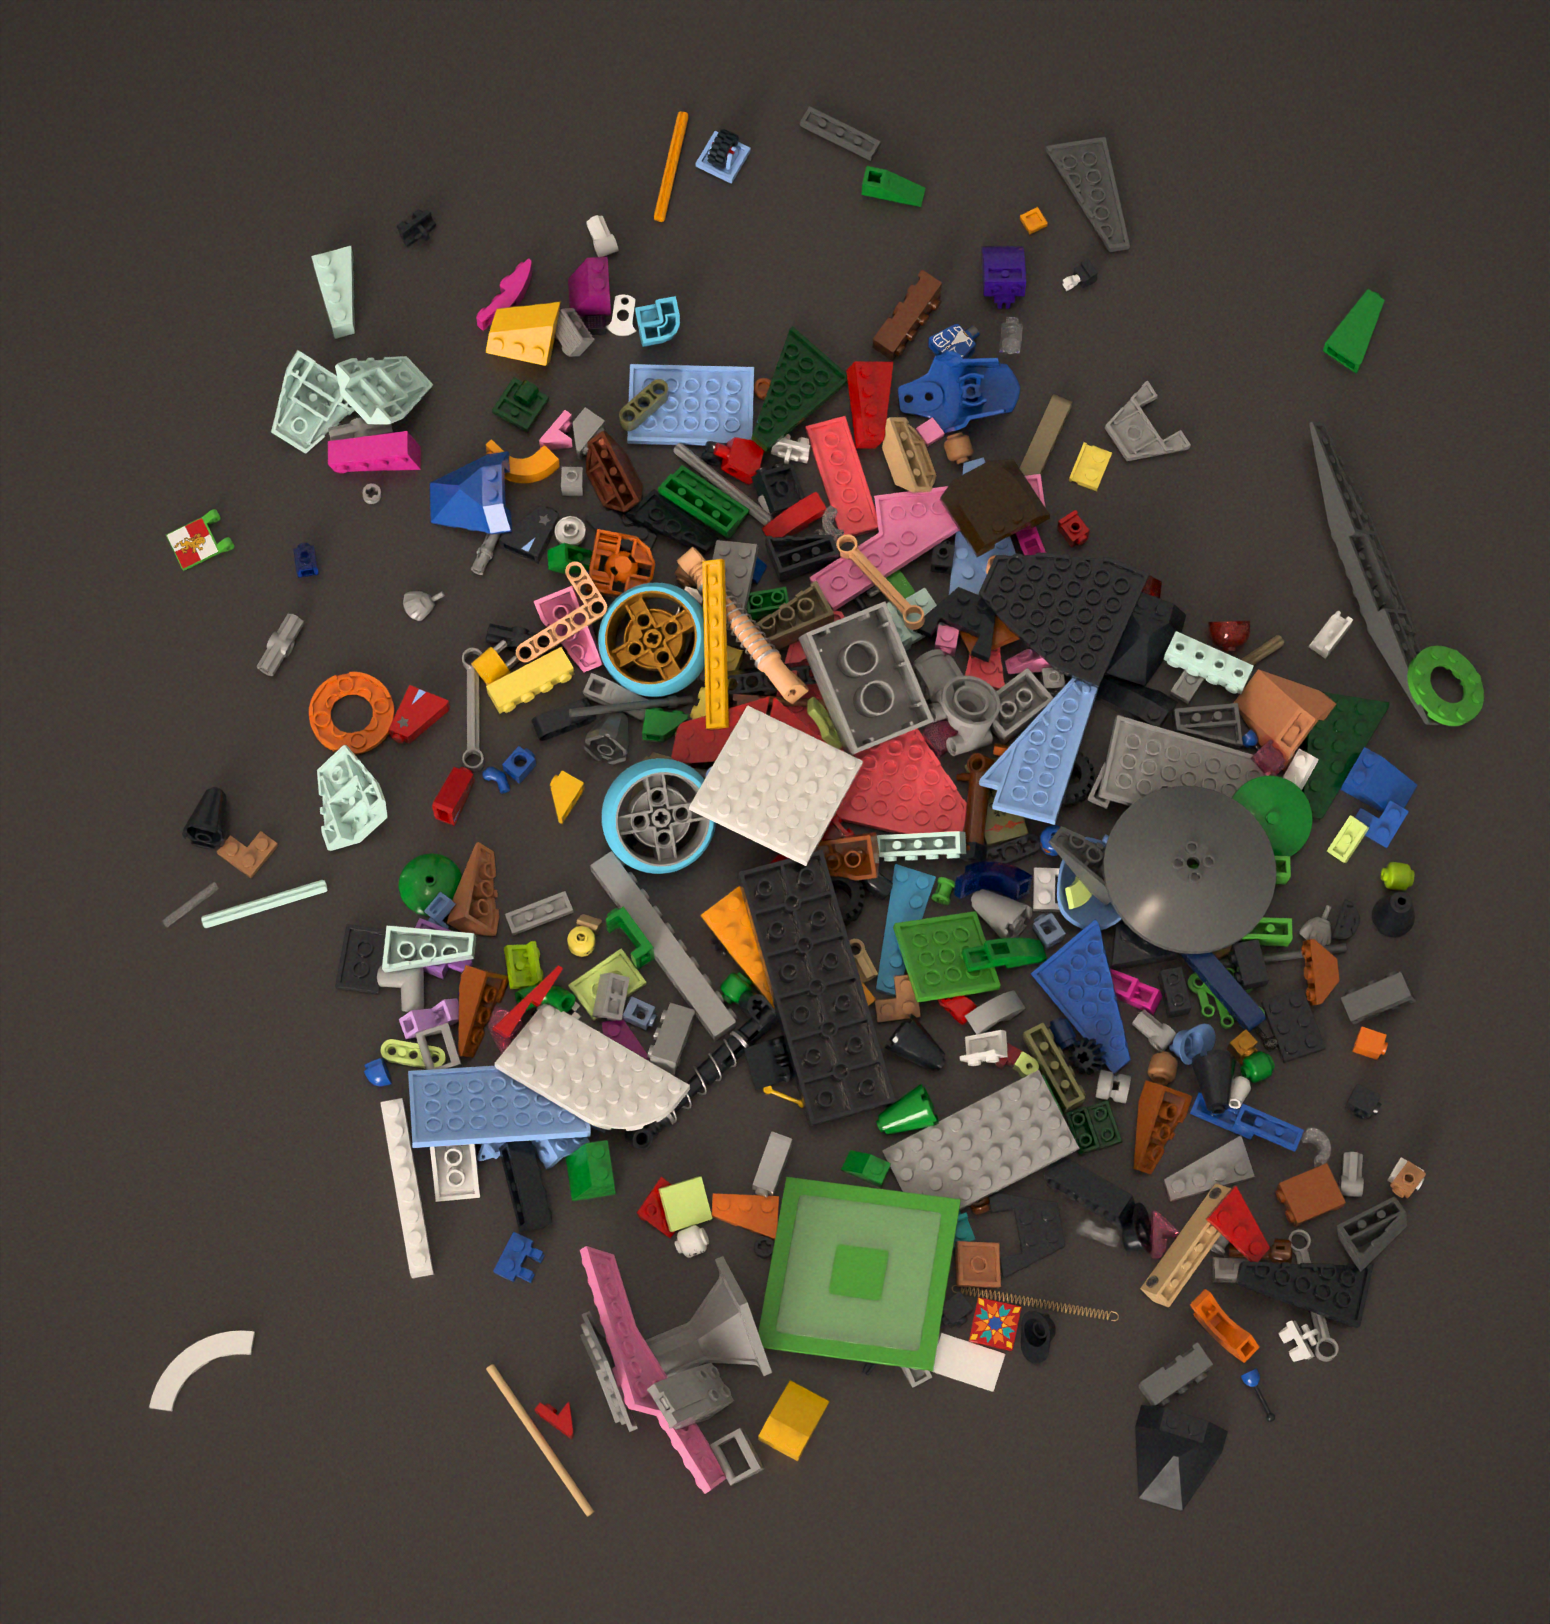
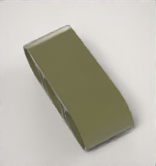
[619,379,669,431]

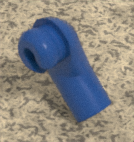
[482,767,510,794]

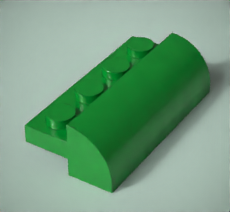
[658,465,750,539]

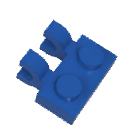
[493,1232,545,1283]

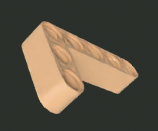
[516,562,607,663]

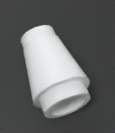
[1229,1076,1251,1109]

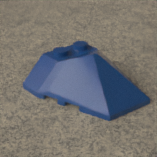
[430,451,512,534]

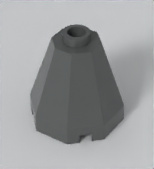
[584,712,629,765]

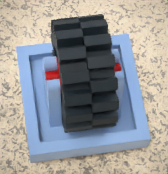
[696,128,751,184]

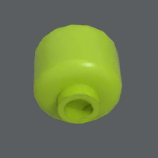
[1381,862,1414,891]

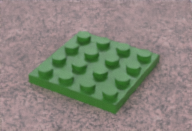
[893,911,1001,1002]

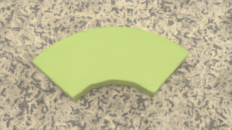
[807,697,842,749]
[1065,876,1092,909]

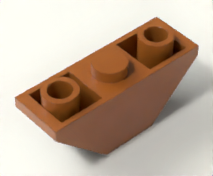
[1301,939,1340,1006]

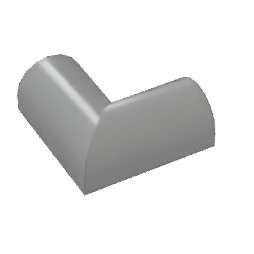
[377,965,424,1012]

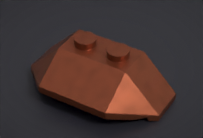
[586,431,643,512]

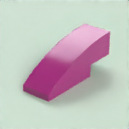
[1110,969,1163,1015]

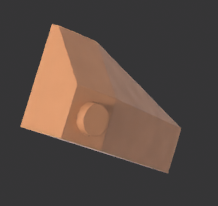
[447,842,499,936]

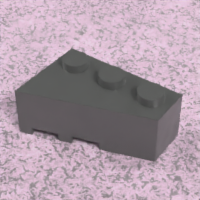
[1171,703,1243,749]
[1341,971,1417,1024]
[1138,1342,1213,1408]

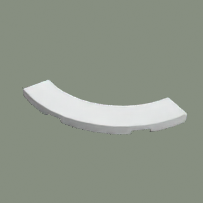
[149,1331,255,1411]

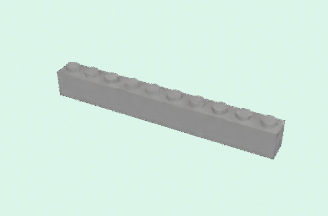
[590,851,737,1041]

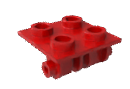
[636,1177,675,1239]

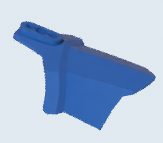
[898,351,1020,433]

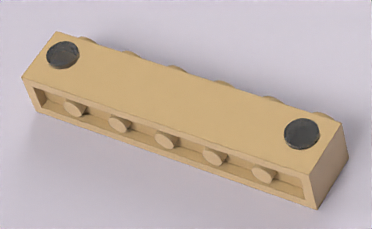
[1140,1183,1232,1307]

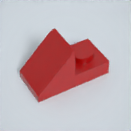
[534,1402,574,1439]

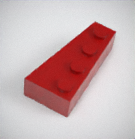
[846,361,893,449]

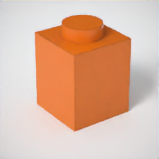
[1352,1027,1388,1060]

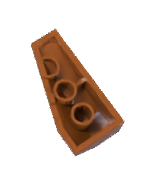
[814,832,879,880]
[458,965,508,1058]
[1133,1080,1192,1175]

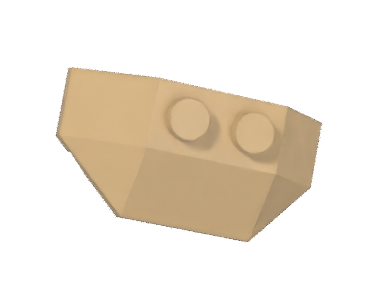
[882,417,937,492]

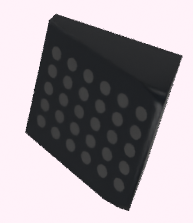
[585,314,606,335]

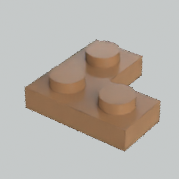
[217,831,278,879]
[874,974,921,1022]

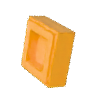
[1020,207,1048,235]

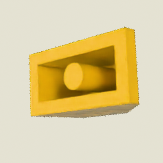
[550,771,585,824]

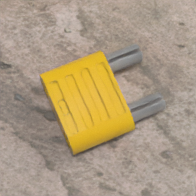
[471,640,519,685]

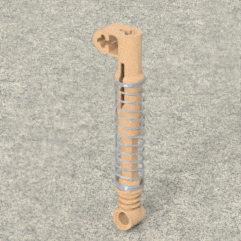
[677,547,809,704]

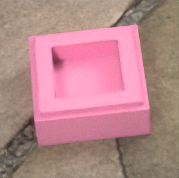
[916,417,945,447]

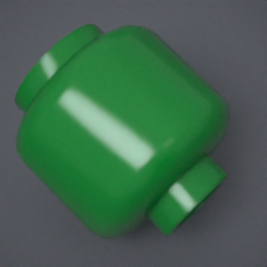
[720,972,752,1004]
[1240,1051,1275,1083]

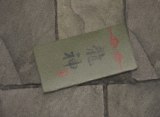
[964,757,1028,846]

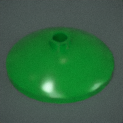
[399,853,462,917]

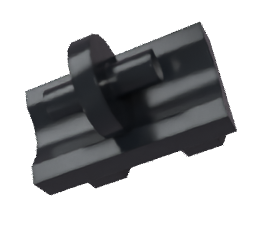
[397,209,436,247]

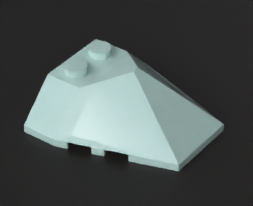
[271,350,355,454]
[335,356,433,424]
[317,745,387,851]

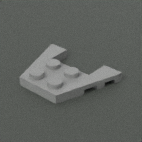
[1105,381,1191,461]

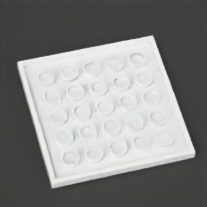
[689,705,863,866]

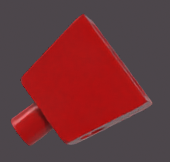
[713,437,764,485]

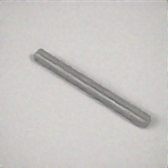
[674,443,773,526]

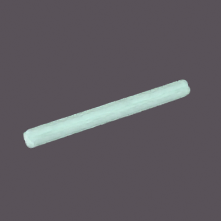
[201,880,327,928]

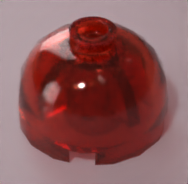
[1208,621,1250,651]

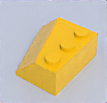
[486,301,561,366]

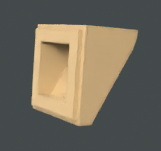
[576,914,602,935]

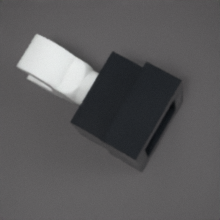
[1062,259,1098,291]

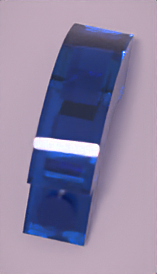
[954,861,1032,900]

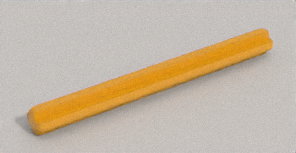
[654,111,689,222]

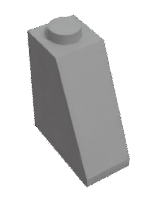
[752,1131,792,1197]

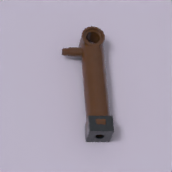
[956,753,995,862]

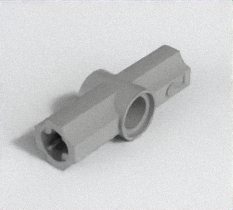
[328,417,393,441]
[257,613,304,676]

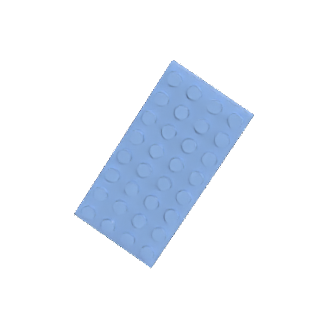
[408,1066,591,1148]

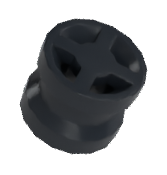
[701,441,722,466]

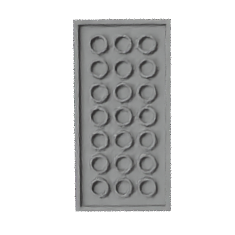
[1098,715,1279,806]
[882,1070,1080,1211]

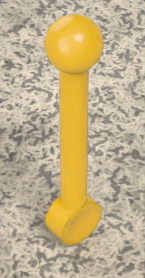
[764,1086,803,1108]

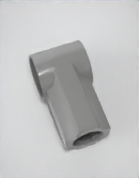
[1132,1009,1176,1052]
[1339,1152,1364,1197]

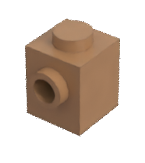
[1390,1160,1426,1199]

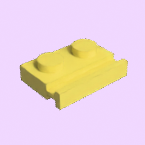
[1069,442,1112,491]

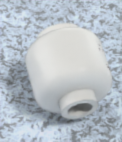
[675,1225,709,1258]

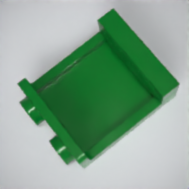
[606,906,655,970]

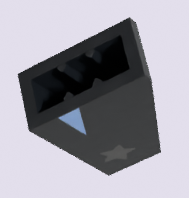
[500,506,560,564]

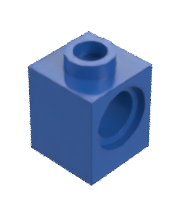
[502,746,536,784]

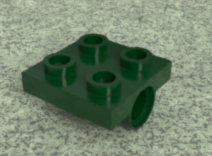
[492,377,549,433]

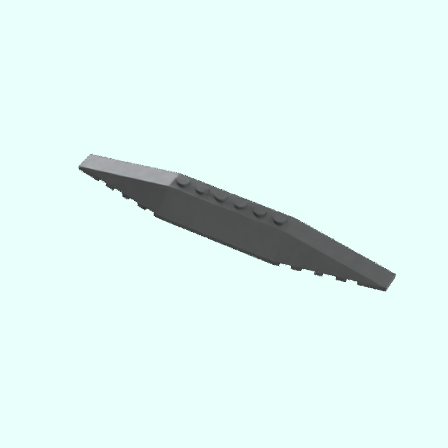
[1309,421,1440,725]

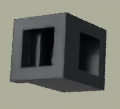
[930,540,955,574]

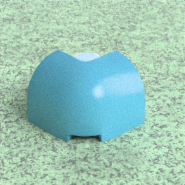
[635,296,680,347]

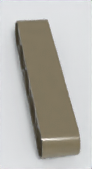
[1020,394,1073,476]

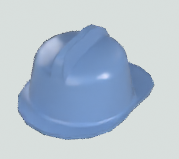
[1169,1023,1215,1065]

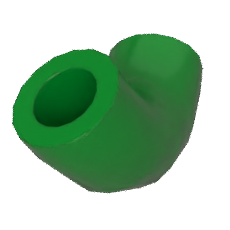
[515,984,576,1012]

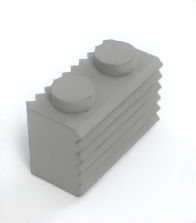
[555,308,594,357]

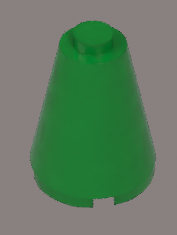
[876,1084,939,1135]

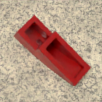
[762,492,827,538]

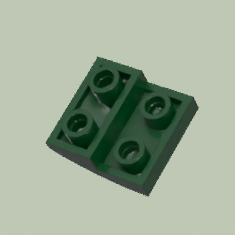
[1065,1100,1123,1155]

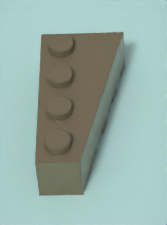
[756,580,834,650]

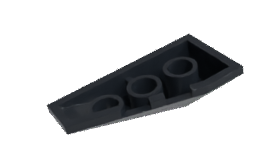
[1095,676,1178,728]

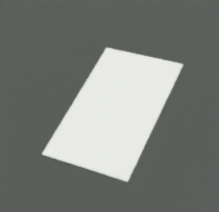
[932,1333,1005,1392]

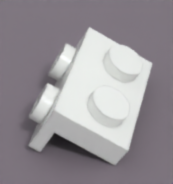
[960,1030,1008,1066]

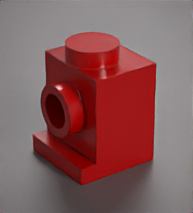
[1057,510,1090,548]

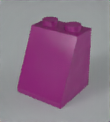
[568,257,611,317]

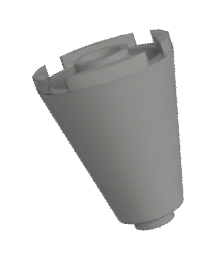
[971,889,1032,939]

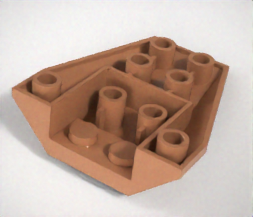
[1234,669,1337,772]

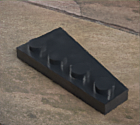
[627,489,719,555]

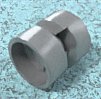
[1095,1070,1131,1104]

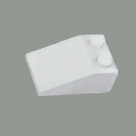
[430,1144,480,1202]

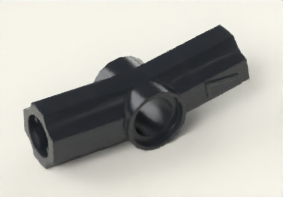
[485,623,550,654]

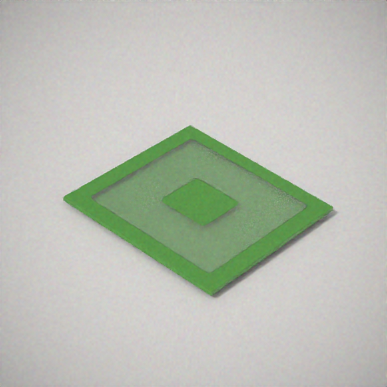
[758,1177,961,1371]

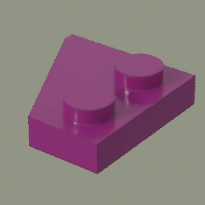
[602,1019,649,1061]

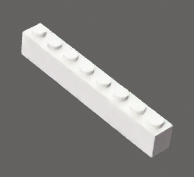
[381,1098,434,1278]

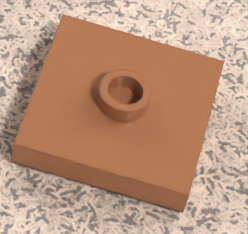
[955,1241,1001,1288]

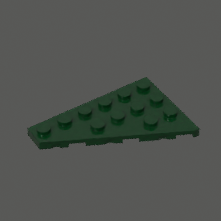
[751,326,848,452]
[1302,692,1389,820]

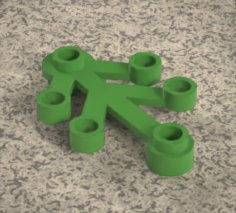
[1188,968,1265,1029]

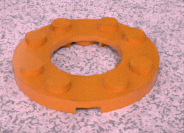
[309,672,395,755]

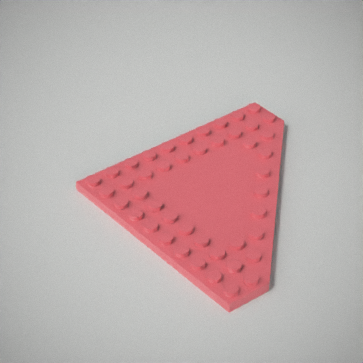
[776,610,967,834]

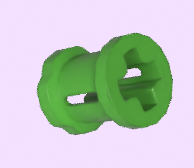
[931,877,956,905]

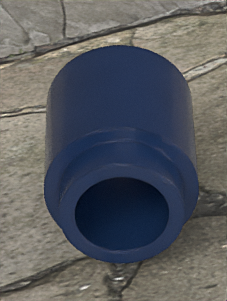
[1049,1017,1077,1051]

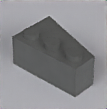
[1337,1196,1407,1272]

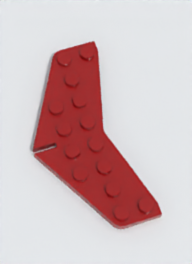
[671,696,826,763]

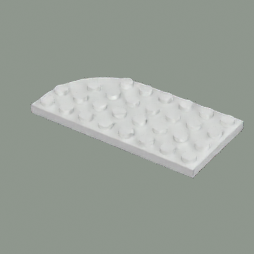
[495,1004,690,1131]

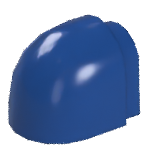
[364,1058,392,1087]

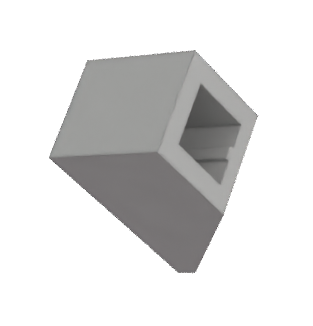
[572,407,606,460]

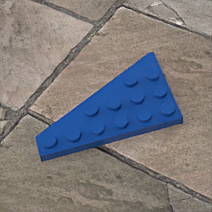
[1031,919,1131,1074]

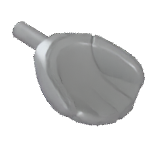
[403,591,445,621]
[1299,905,1332,946]

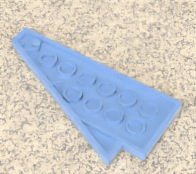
[979,678,1098,825]

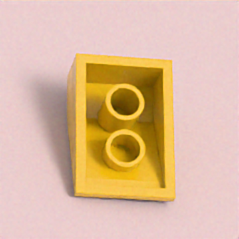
[758,1380,830,1461]

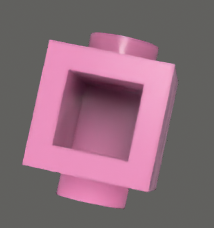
[934,624,959,657]

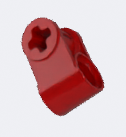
[937,995,977,1025]

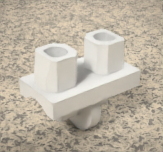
[771,434,811,465]
[1278,1320,1319,1362]

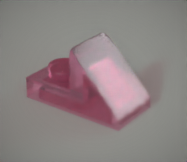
[1150,1211,1180,1259]

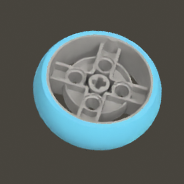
[602,758,716,874]

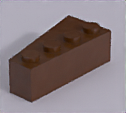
[872,270,942,361]

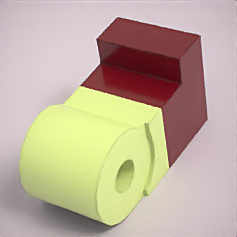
[995,1043,1039,1078]

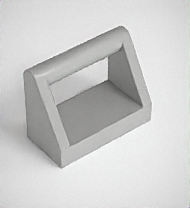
[415,1023,463,1070]
[709,1428,765,1486]

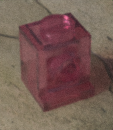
[1250,740,1286,776]

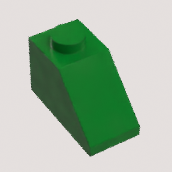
[547,542,592,574]
[841,1150,891,1189]

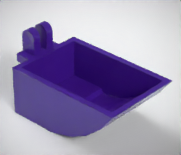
[981,246,1026,309]

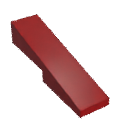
[492,965,563,1038]

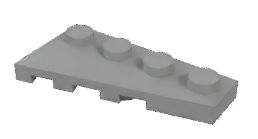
[1163,1136,1255,1202]

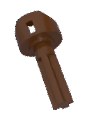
[1229,1238,1292,1264]

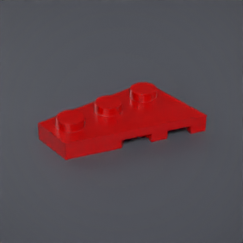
[1206,1186,1270,1262]

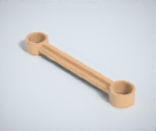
[836,534,925,630]

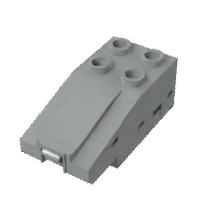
[647,1363,734,1430]

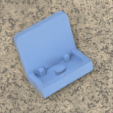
[532,1137,590,1169]

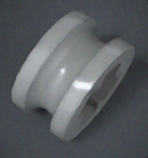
[362,483,381,504]

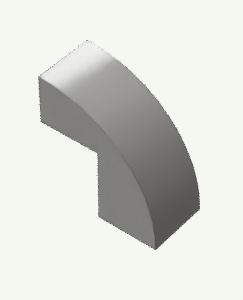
[965,990,1026,1034]

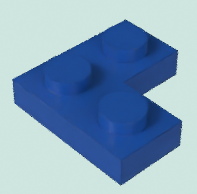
[1355,800,1409,848]

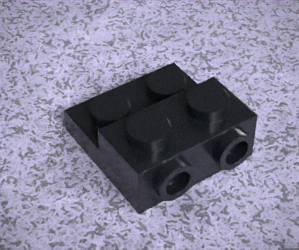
[751,463,805,514]

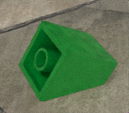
[566,1140,616,1201]

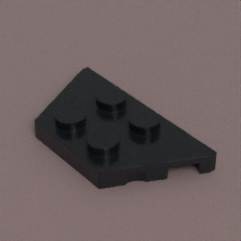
[585,508,657,575]

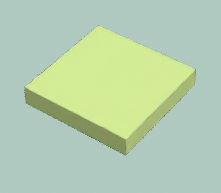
[659,1176,713,1232]

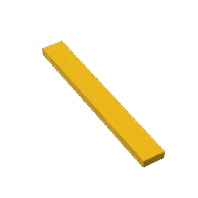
[702,559,729,730]

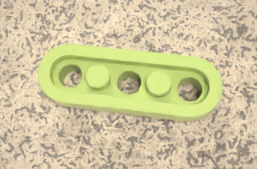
[381,1039,446,1069]

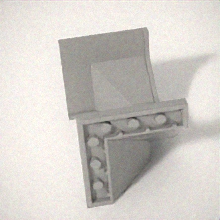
[580,1256,772,1432]

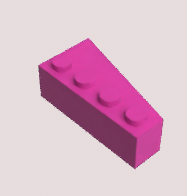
[328,431,421,473]

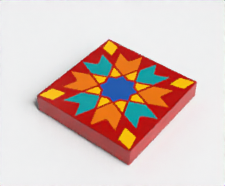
[969,1297,1022,1351]

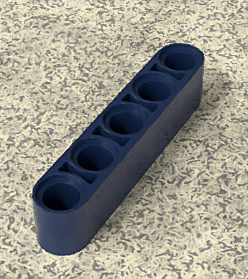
[1180,952,1266,1032]

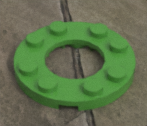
[1407,646,1484,726]

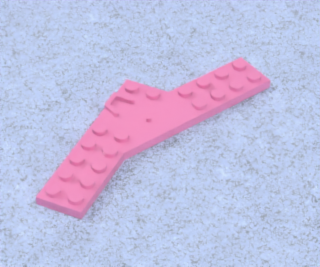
[809,474,1045,612]
[580,1246,726,1494]

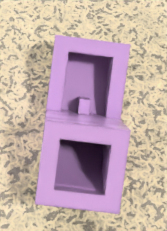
[399,998,459,1039]

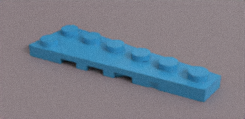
[876,864,936,997]

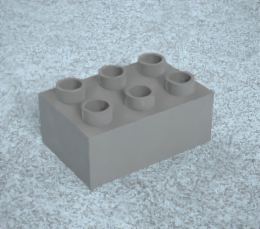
[798,601,934,755]

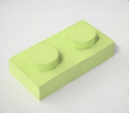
[1327,815,1370,863]

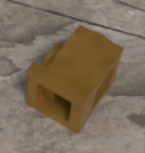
[1227,1030,1258,1065]

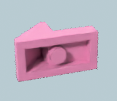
[539,410,573,450]

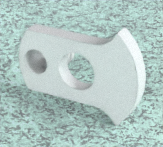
[606,295,637,336]

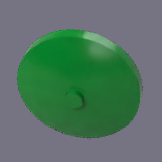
[1232,776,1312,856]

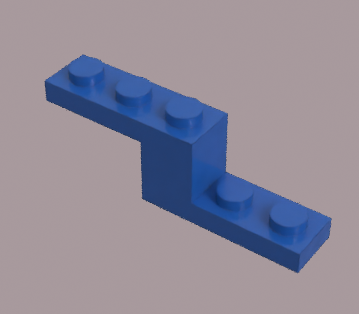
[1190,1092,1304,1152]

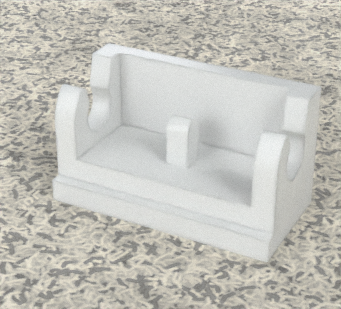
[1309,611,1353,659]

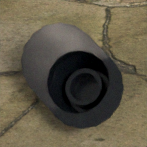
[1122,1202,1152,1253]
[1021,1311,1056,1364]

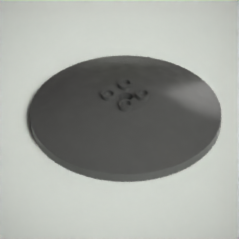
[1103,786,1276,954]

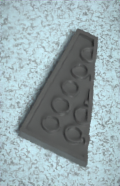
[1045,137,1130,252]

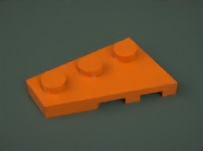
[712,1193,779,1241]

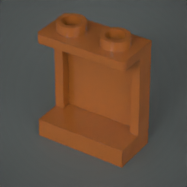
[1275,1163,1346,1227]

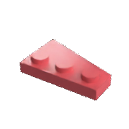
[965,647,1005,690]

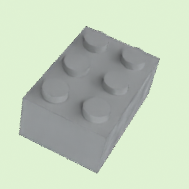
[990,668,1054,745]

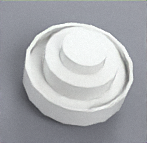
[555,516,586,546]

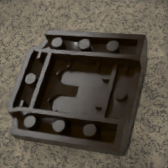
[940,459,1050,557]

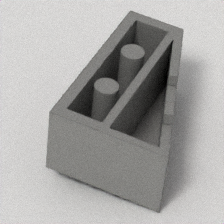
[647,1003,695,1076]

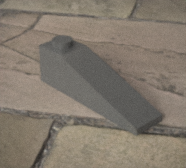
[1049,826,1111,905]

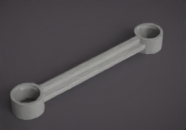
[462,648,484,772]
[1288,1229,1339,1362]

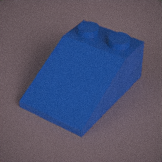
[1341,747,1417,813]

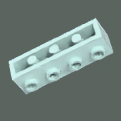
[1164,631,1254,694]
[877,831,966,861]

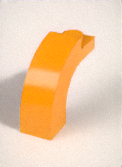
[485,439,560,483]

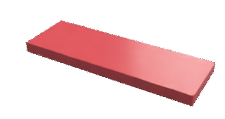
[805,416,878,537]

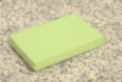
[568,948,647,1021]

